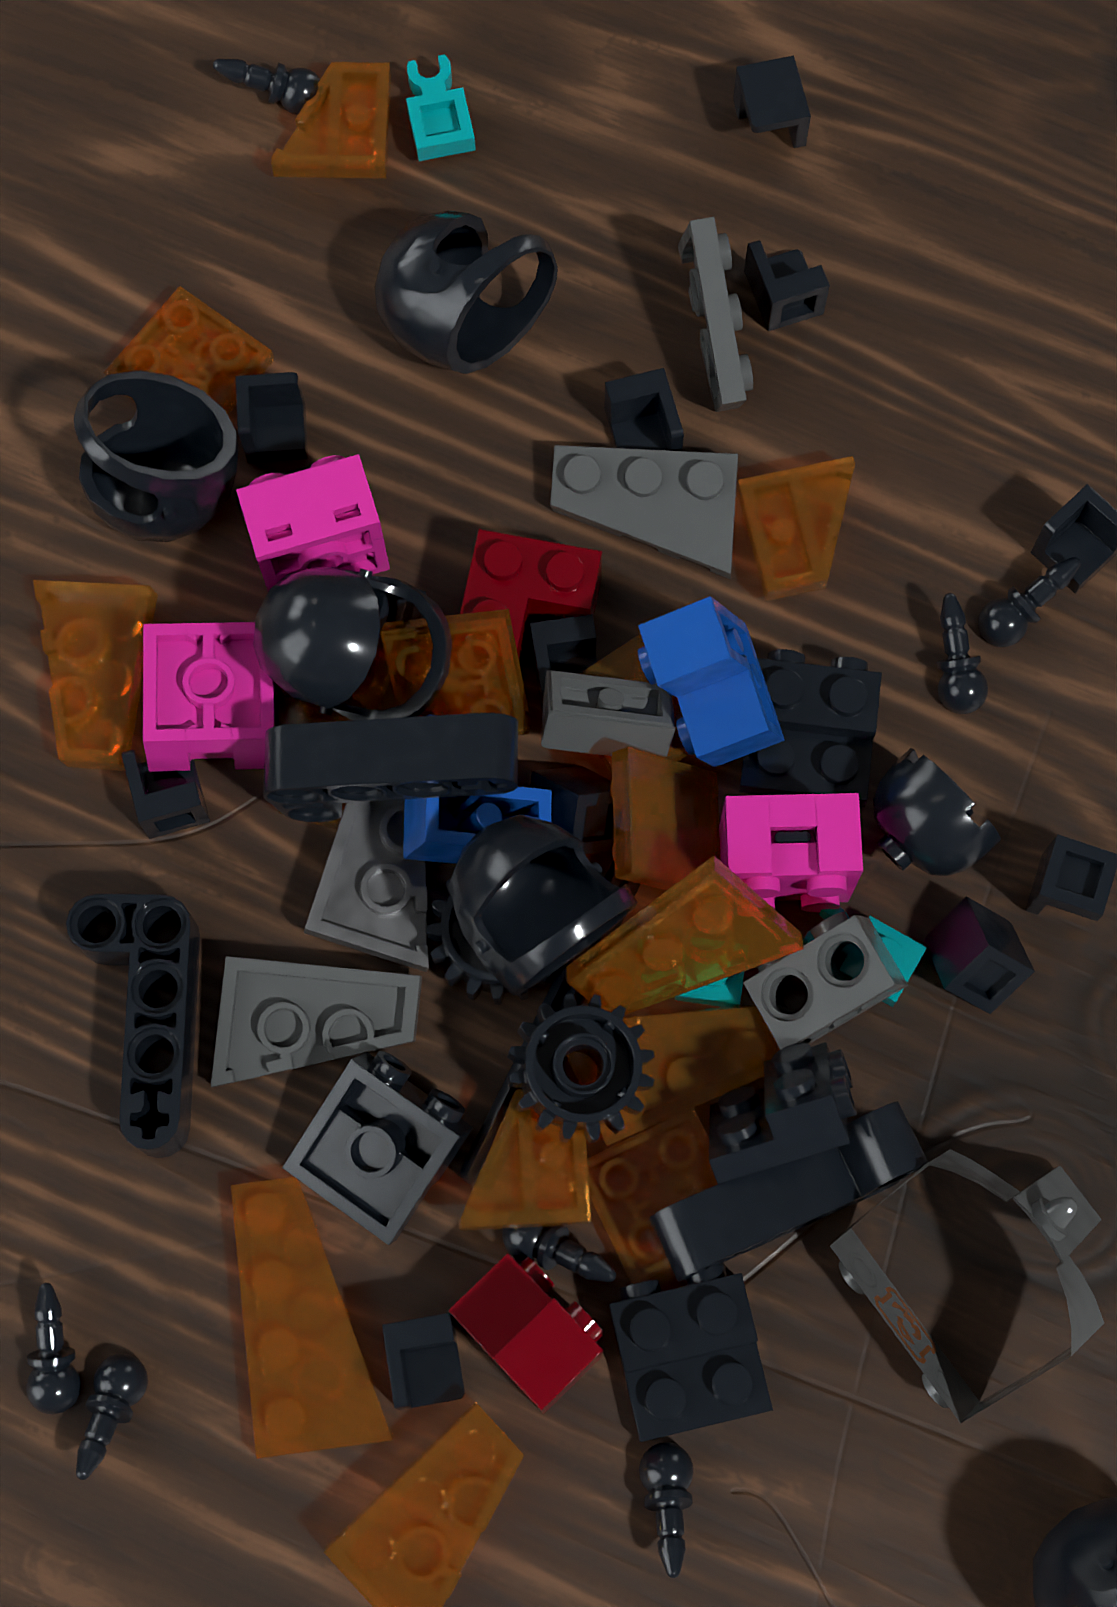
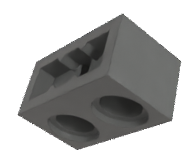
[743,912,908,1049]

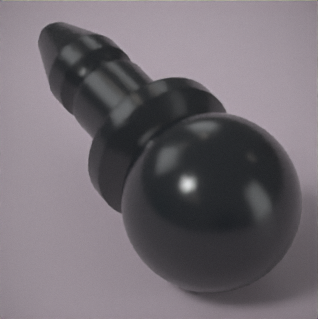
[213,59,324,115]
[978,557,1081,647]
[937,593,988,714]
[502,1208,616,1282]
[26,1282,81,1415]
[76,1354,148,1480]
[639,1442,694,1578]

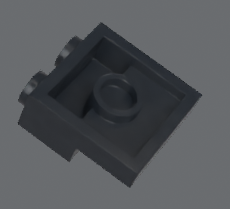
[739,649,882,807]
[709,1042,857,1184]
[282,1051,474,1245]
[609,1264,773,1442]

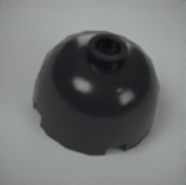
[873,748,1001,876]

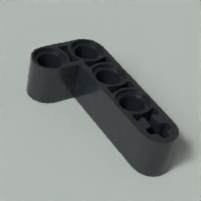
[263,713,518,822]
[66,894,200,1158]
[649,1101,929,1282]

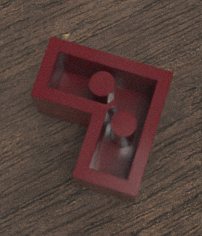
[453,529,602,682]
[448,1253,603,1414]

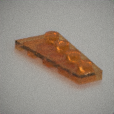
[231,1177,394,1459]

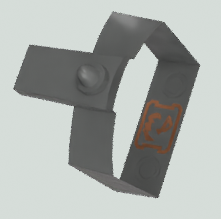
[830,1149,1104,1423]

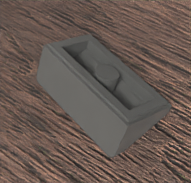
[541,670,675,762]

